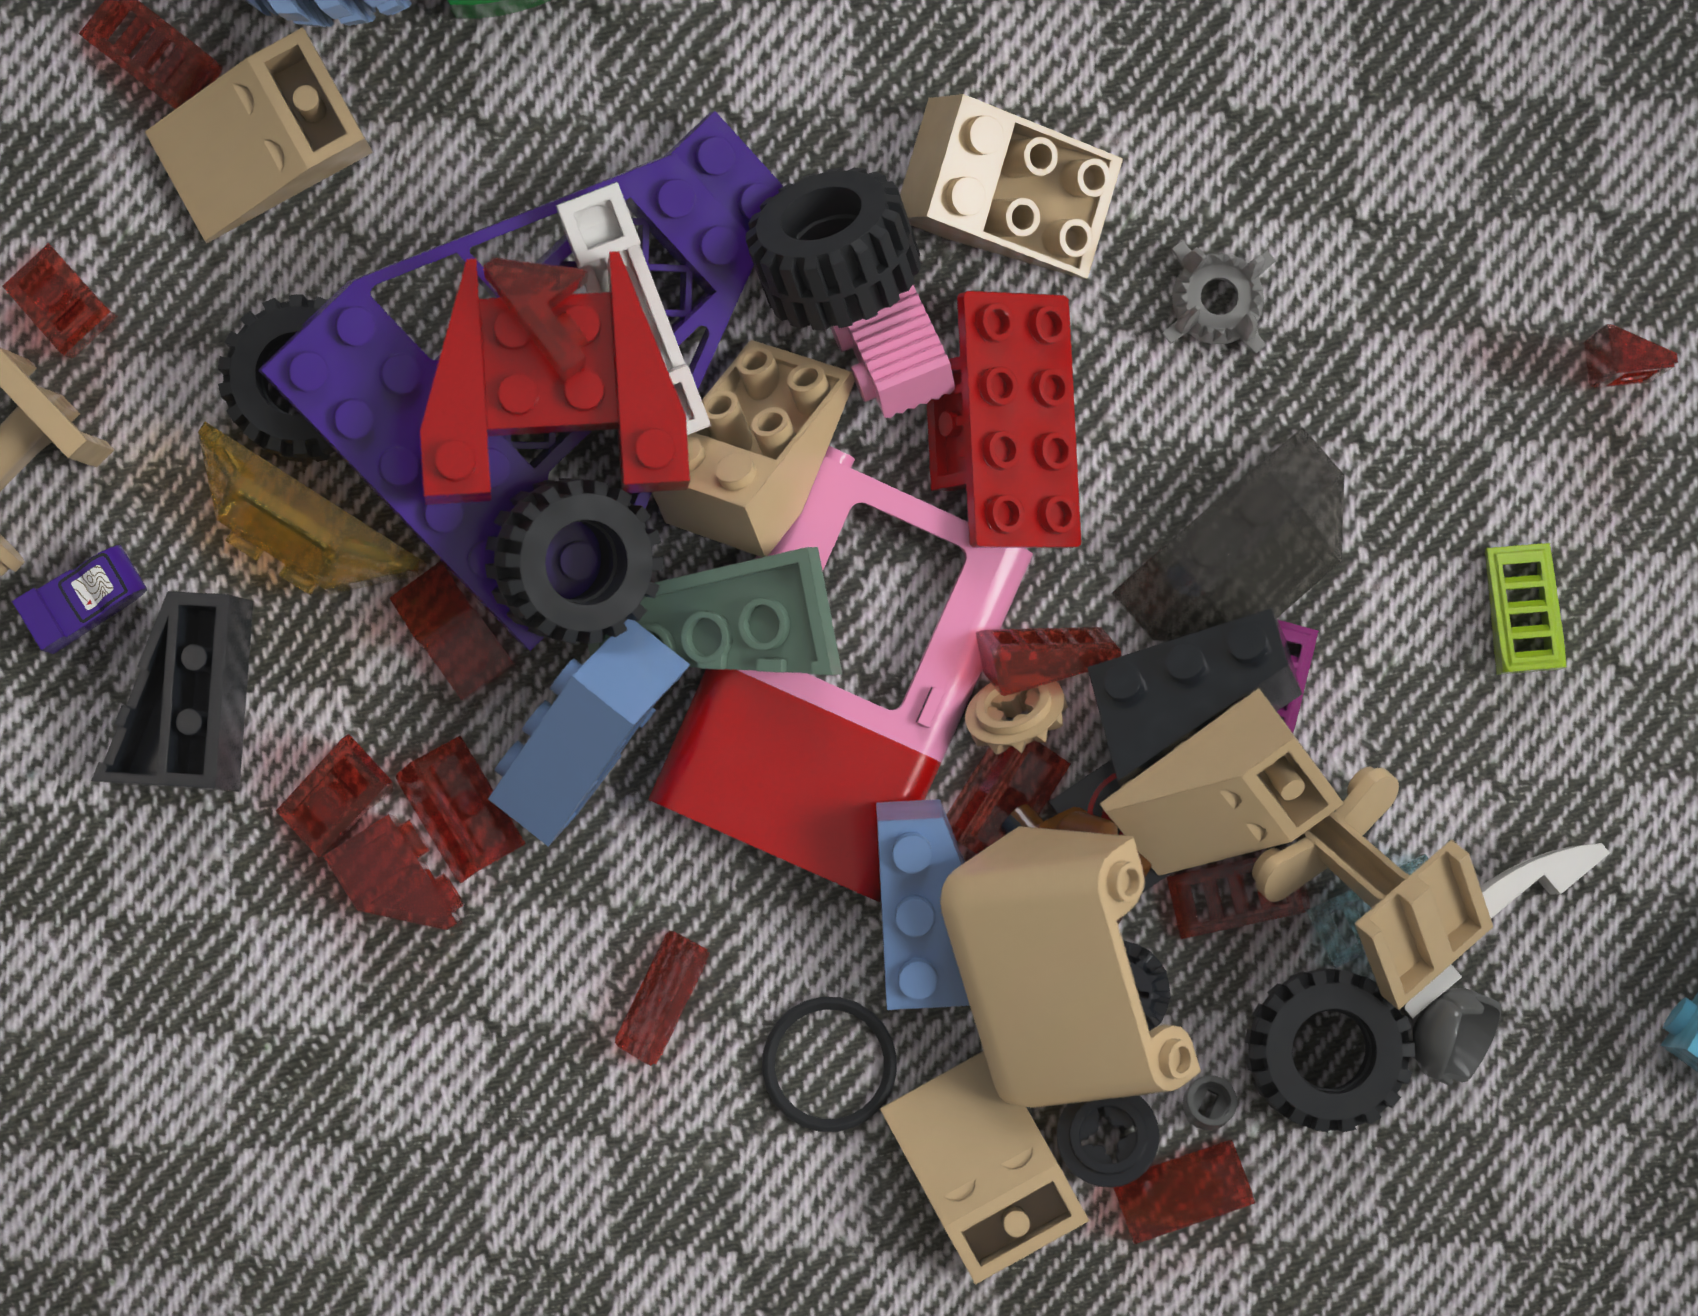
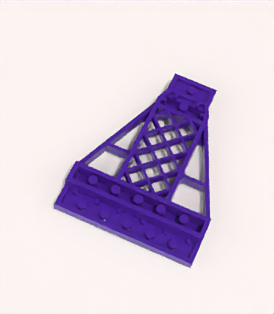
[258,111,784,651]

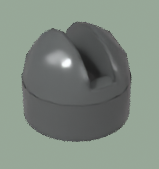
[1183,1075,1237,1130]

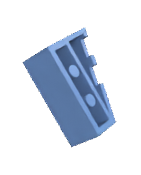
[488,619,690,846]
[876,799,970,1010]

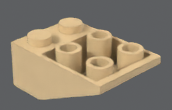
[145,27,373,243]
[900,94,1123,279]
[652,340,855,557]
[1100,688,1344,876]
[880,1050,1089,1285]

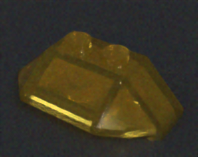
[198,422,427,596]

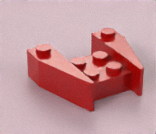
[420,251,690,505]

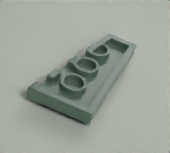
[588,547,843,675]

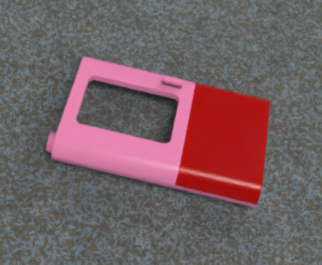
[648,446,1033,903]

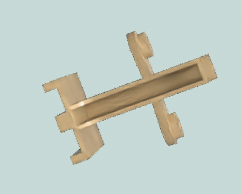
[0,348,114,576]
[1252,767,1493,1010]

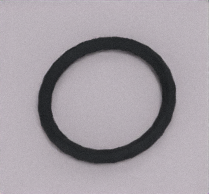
[762,997,897,1132]

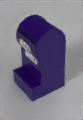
[12,545,147,654]

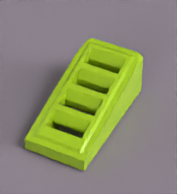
[1485,543,1567,675]

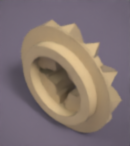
[965,672,1068,755]

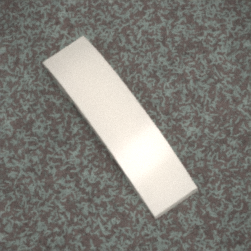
[556,182,711,435]
[1399,843,1610,1018]

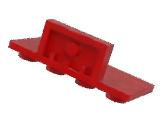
[927,291,1081,548]

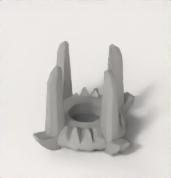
[1162,240,1276,354]

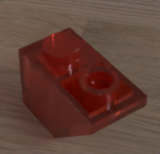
[323,814,465,930]

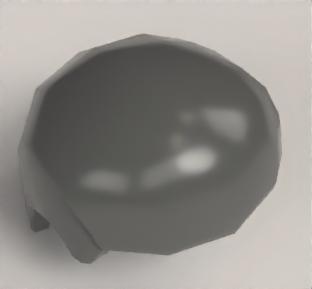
[1413,988,1501,1085]

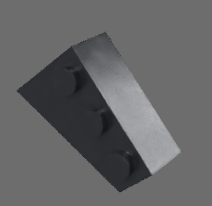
[91,591,254,792]
[1087,608,1302,787]

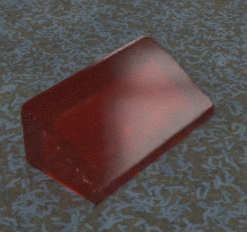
[1584,324,1678,389]
[396,735,526,883]
[946,741,1071,855]
[615,931,711,1066]
[1113,1139,1256,1244]

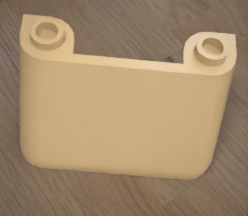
[940,826,1201,1108]

